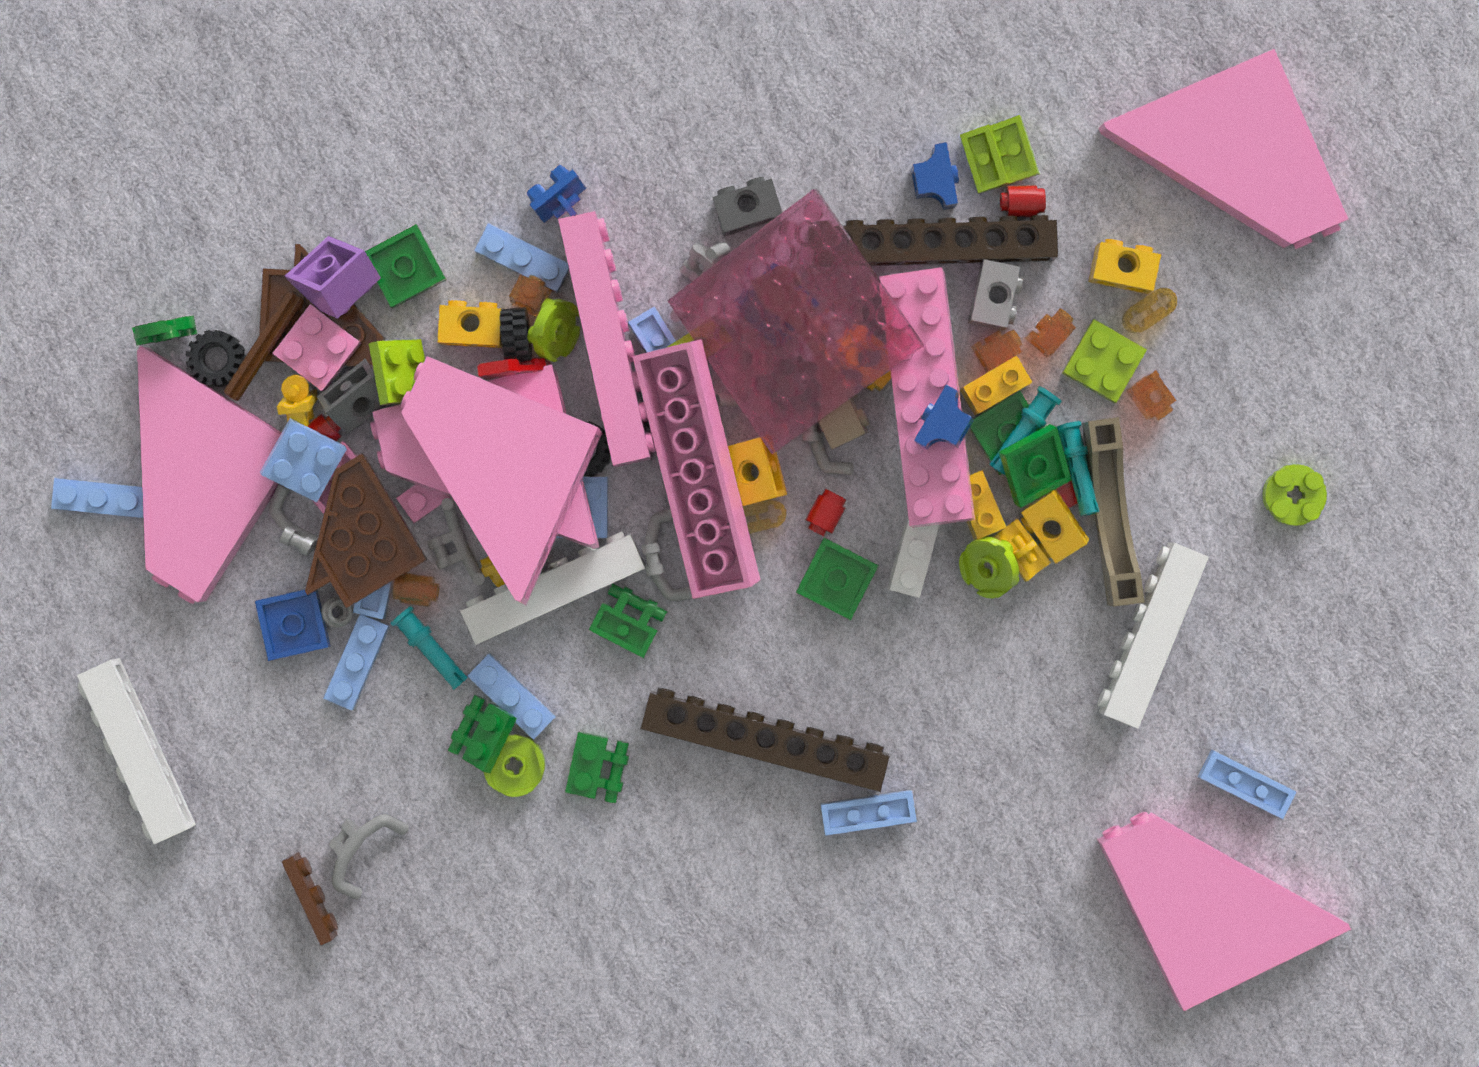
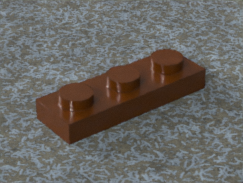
[281,852,338,946]

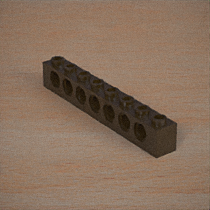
[808,215,1058,268]
[640,687,890,792]

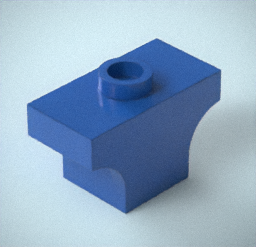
[911,142,959,210]
[914,384,974,450]

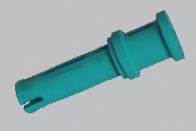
[989,386,1062,476]
[1057,421,1100,517]
[390,605,468,690]

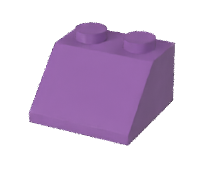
[285,236,381,319]

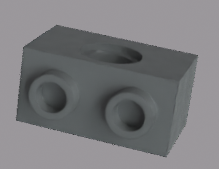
[713,177,783,237]
[317,359,386,434]

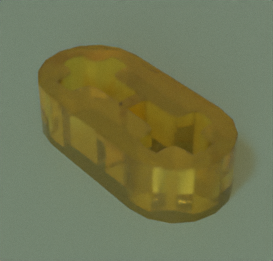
[1122,288,1177,334]
[743,500,786,534]

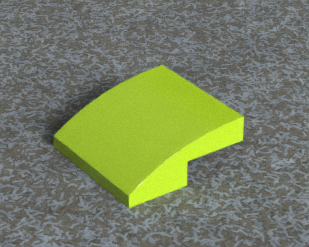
[960,115,1040,194]

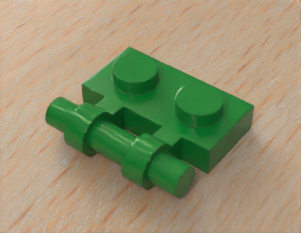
[589,583,668,658]
[448,695,517,773]
[565,731,629,803]

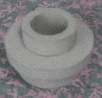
[321,597,353,628]

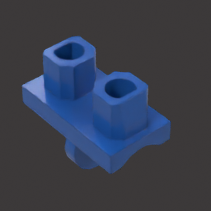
[527,165,587,223]

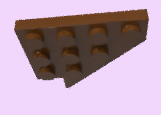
[259,244,385,367]
[305,453,428,608]

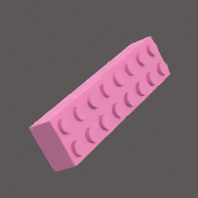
[558,211,656,467]
[879,267,975,528]
[632,339,760,599]

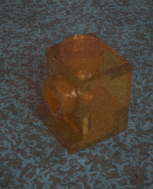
[509,274,552,317]
[1024,308,1076,358]
[971,329,1022,373]
[1125,370,1177,420]

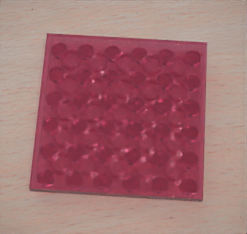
[667,189,925,454]

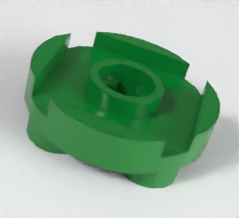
[132,315,198,346]

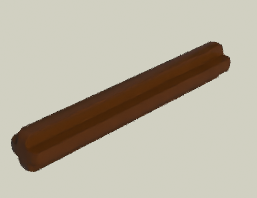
[224,291,302,401]

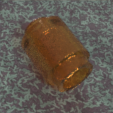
[393,573,440,607]

